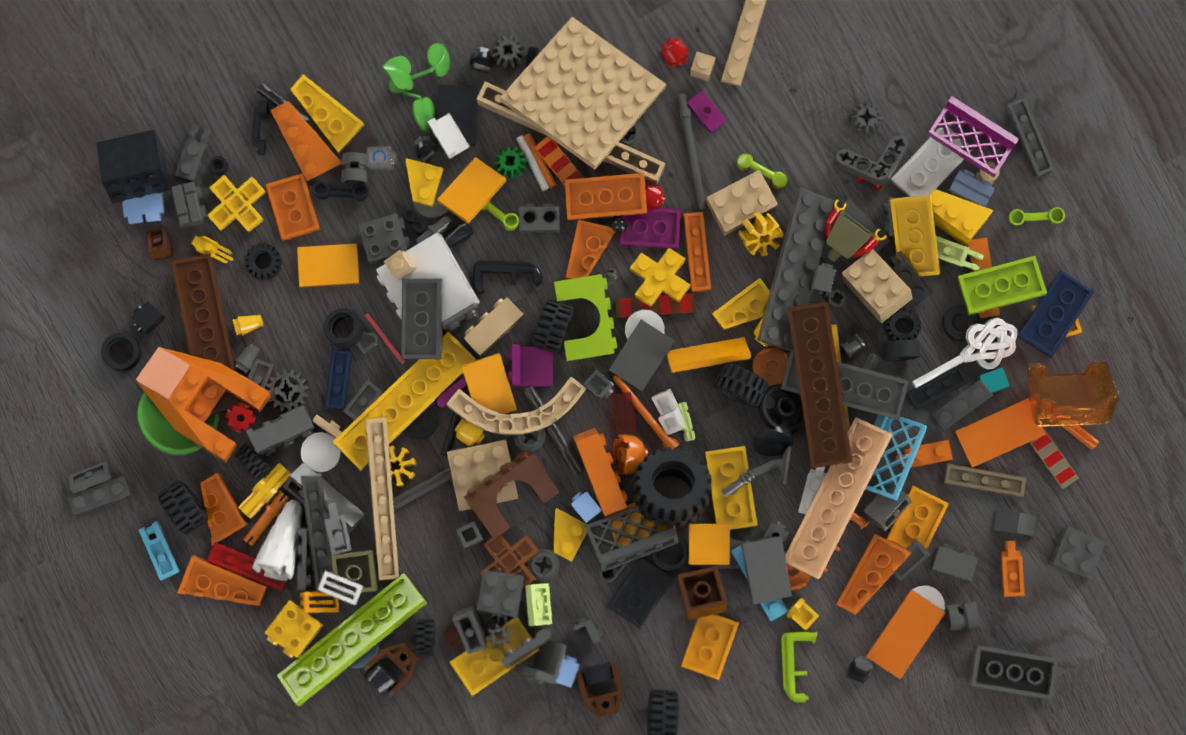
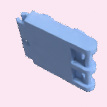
[122,192,165,224]

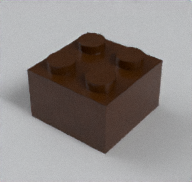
[676,566,727,621]

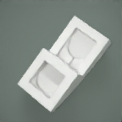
[652,389,685,435]

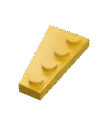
[291,74,364,154]

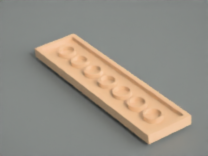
[785,417,892,579]

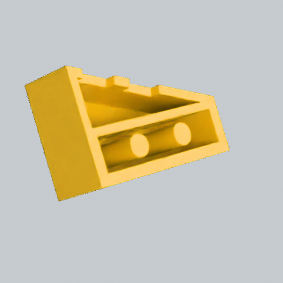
[929,189,994,246]

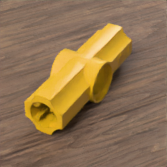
[238,463,291,519]

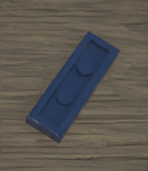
[325,349,352,411]

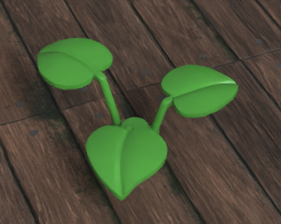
[382,43,450,133]

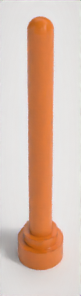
[613,374,680,450]

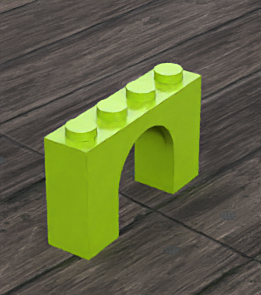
[554,274,618,361]

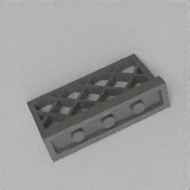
[585,505,679,572]

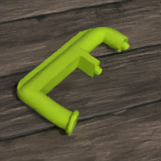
[781,632,817,703]

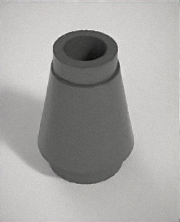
[234,344,260,375]

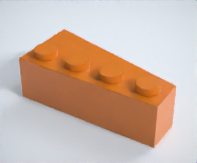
[573,427,629,516]

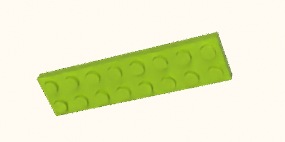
[277,573,427,706]

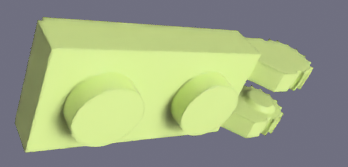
[936,236,984,271]

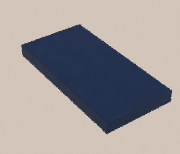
[1017,270,1095,358]

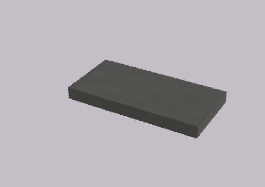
[401,279,443,359]

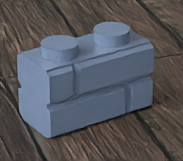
[947,170,995,207]

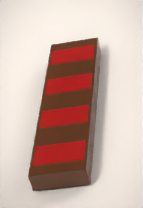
[615,293,696,319]

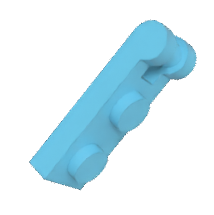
[139,521,180,581]

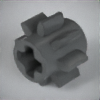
[487,624,512,649]

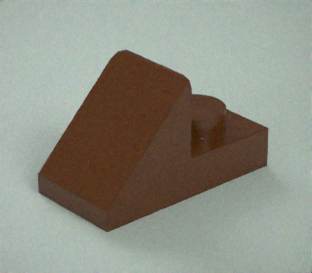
[147,227,174,261]

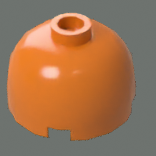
[613,435,648,475]

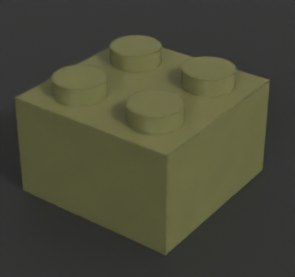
[331,550,379,596]

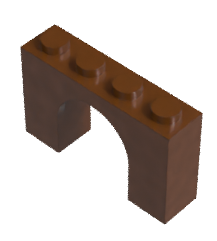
[463,450,559,539]

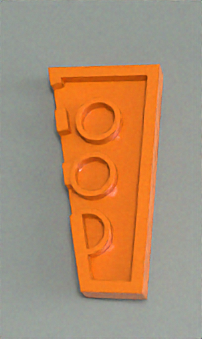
[177,555,268,606]

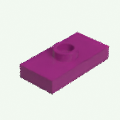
[687,91,727,134]

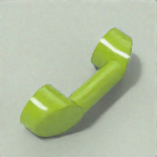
[736,154,787,190]
[481,200,519,231]
[1008,207,1065,225]

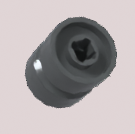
[341,152,368,185]
[946,602,979,631]

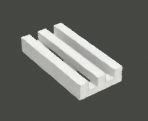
[317,571,364,605]

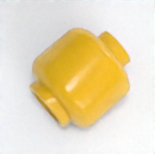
[454,419,486,447]

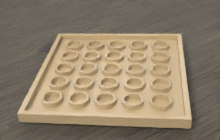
[500,17,666,170]

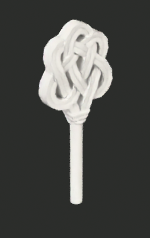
[912,317,1018,389]

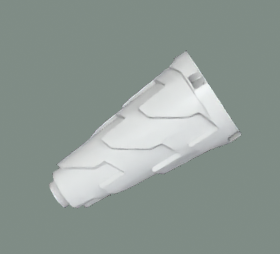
[253,500,303,581]

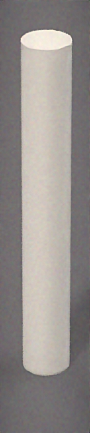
[516,135,549,191]

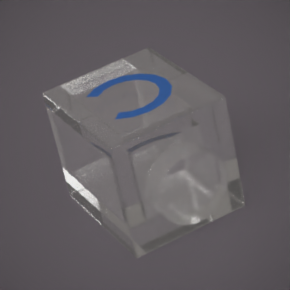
[367,146,397,171]

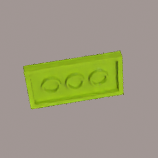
[957,256,1047,315]

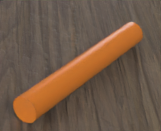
[524,133,557,189]

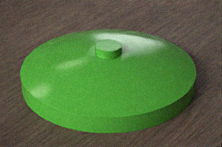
[137,392,219,455]

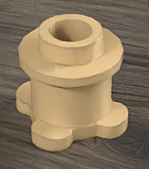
[975,162,1000,185]

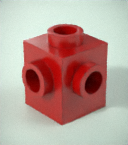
[225,402,256,433]

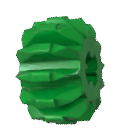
[493,145,527,180]

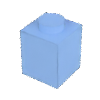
[571,491,602,524]
[556,655,579,688]

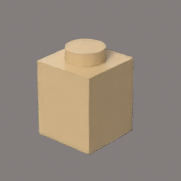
[690,52,716,81]
[384,250,416,279]

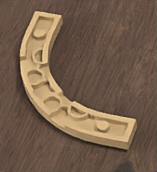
[446,377,587,435]

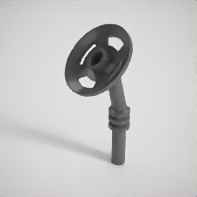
[721,446,791,497]

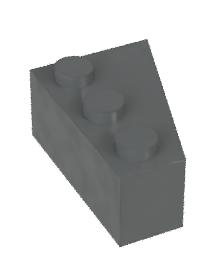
[246,405,316,457]

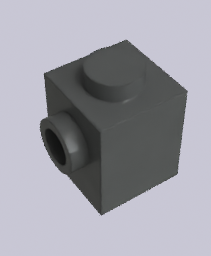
[456,520,484,549]

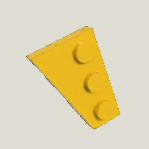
[712,278,770,330]

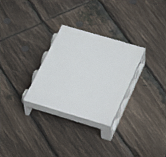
[376,233,480,322]

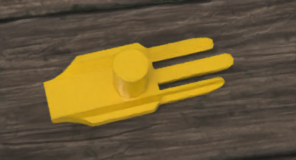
[191,236,233,263]

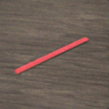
[364,313,405,364]

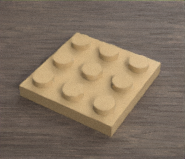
[447,439,518,511]

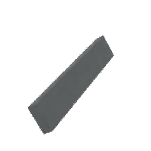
[301,473,335,592]

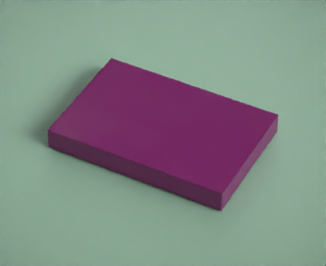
[619,208,681,250]

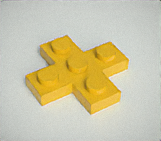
[207,175,266,233]
[630,248,690,307]

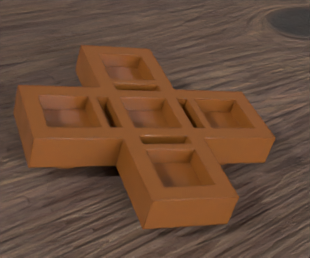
[480,534,540,591]

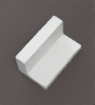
[428,114,469,159]

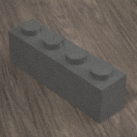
[283,463,365,535]

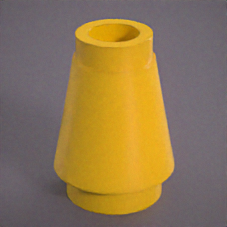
[232,315,263,336]

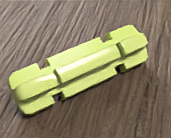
[678,402,695,441]

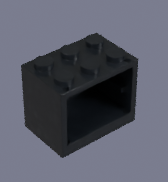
[96,129,171,203]

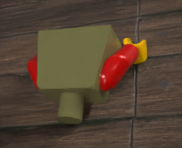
[825,200,886,263]

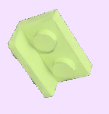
[525,584,552,626]

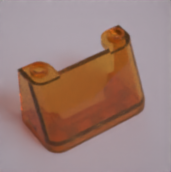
[1027,361,1119,427]

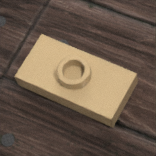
[313,415,342,438]

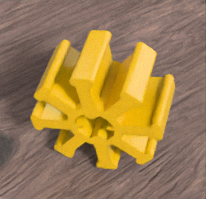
[739,212,783,256]
[389,446,417,487]

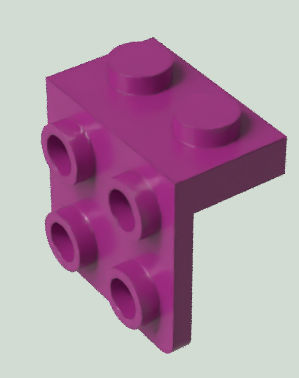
[508,344,553,387]

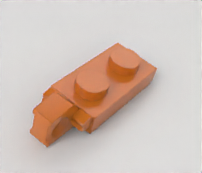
[895,440,953,468]
[1001,540,1025,597]

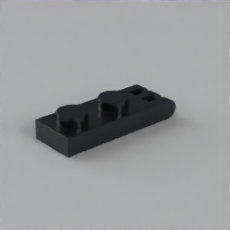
[885,251,932,305]

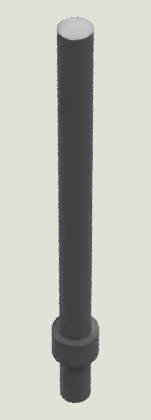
[678,94,707,210]

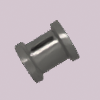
[840,333,866,359]

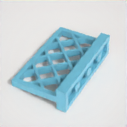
[865,415,927,501]

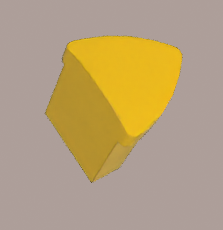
[786,598,819,631]

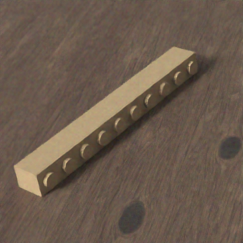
[477,82,666,185]

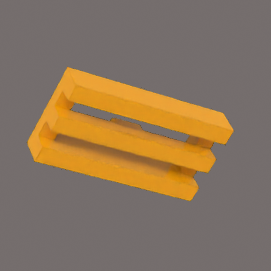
[300,592,339,613]

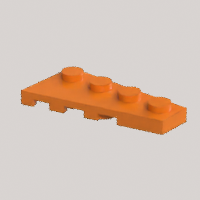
[271,101,342,181]
[836,534,911,615]

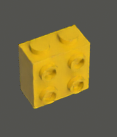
[265,600,324,658]

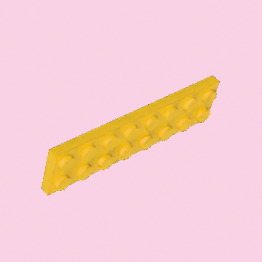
[333,332,476,471]

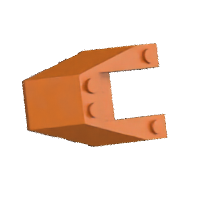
[136,347,271,463]

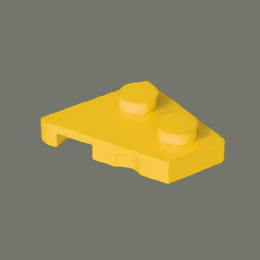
[406,158,444,207]
[554,508,588,562]

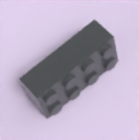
[967,645,1058,700]

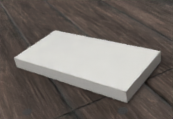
[890,127,972,197]

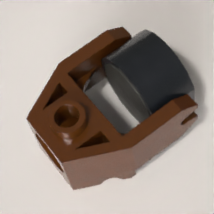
[363,642,420,698]
[576,661,623,717]

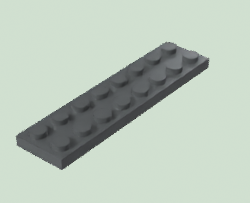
[757,188,835,352]

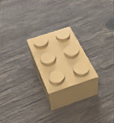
[706,170,778,236]
[841,249,912,324]

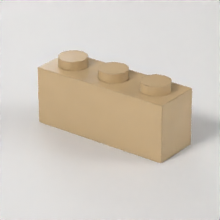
[463,297,524,357]

